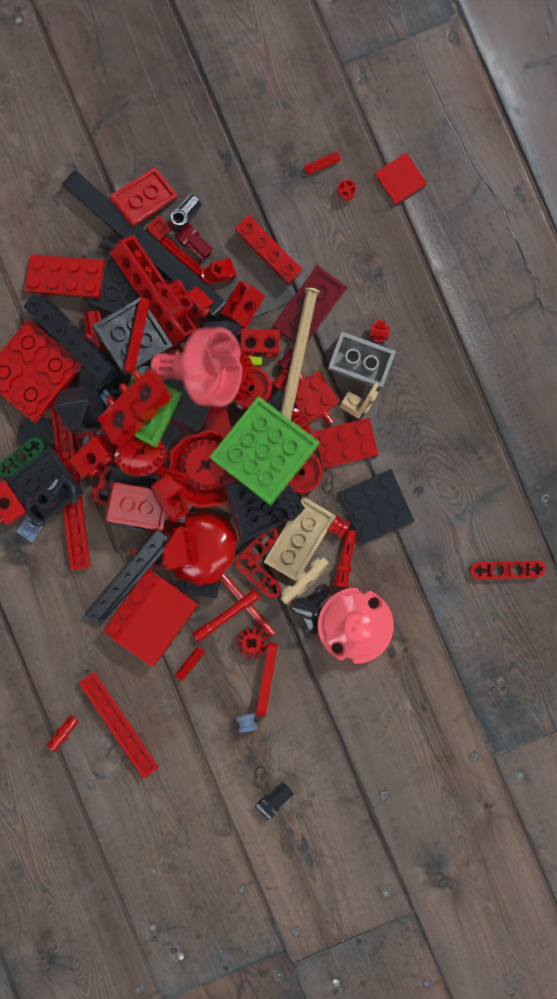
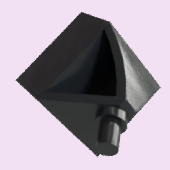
[54,384,108,434]

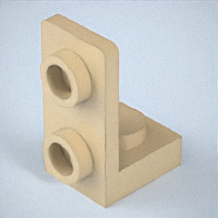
[339,383,379,419]

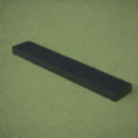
[85,528,171,625]

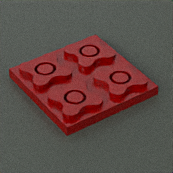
[0,319,83,423]

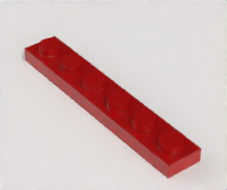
[78,671,159,778]

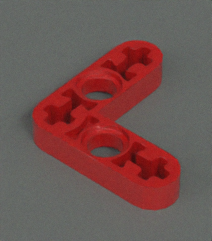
[236,528,281,598]

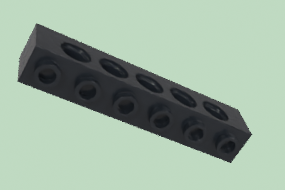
[23,292,120,385]

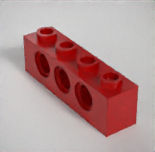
[235,215,302,286]

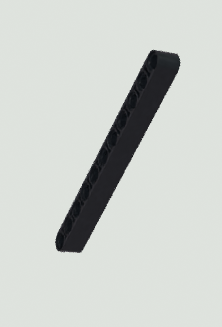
[62,170,227,320]

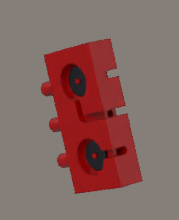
[98,369,172,447]

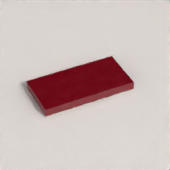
[272,265,348,343]

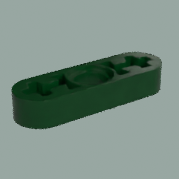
[0,436,46,477]

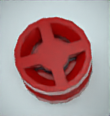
[337,179,357,201]
[328,515,350,539]

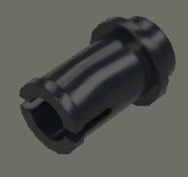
[99,236,118,251]

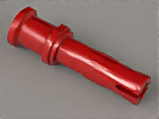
[332,529,357,588]

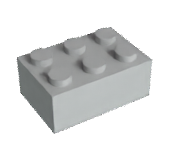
[328,332,396,390]

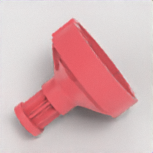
[151,328,242,406]
[318,588,394,663]

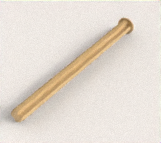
[281,288,320,420]

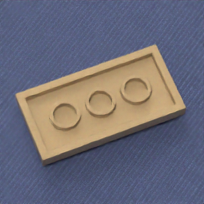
[264,496,336,582]

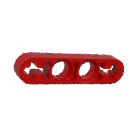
[470,561,546,579]
[256,642,278,718]

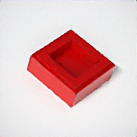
[146,215,172,242]

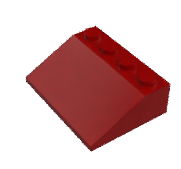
[103,569,199,668]

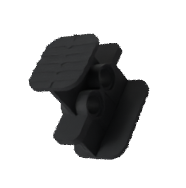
[98,464,162,533]

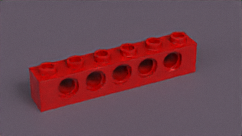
[110,235,197,347]

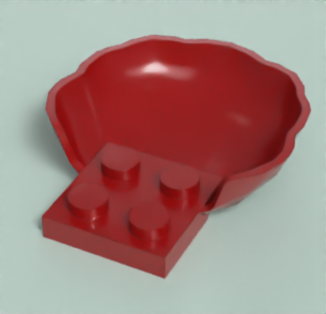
[169,430,238,508]
[150,509,237,586]

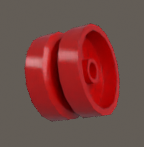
[232,366,272,412]
[289,454,323,494]

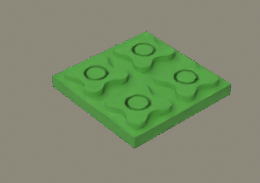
[210,396,320,505]

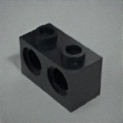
[269,484,305,521]

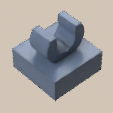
[16,516,44,543]

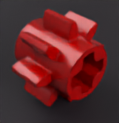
[369,319,390,344]

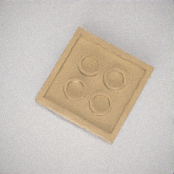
[281,557,330,606]

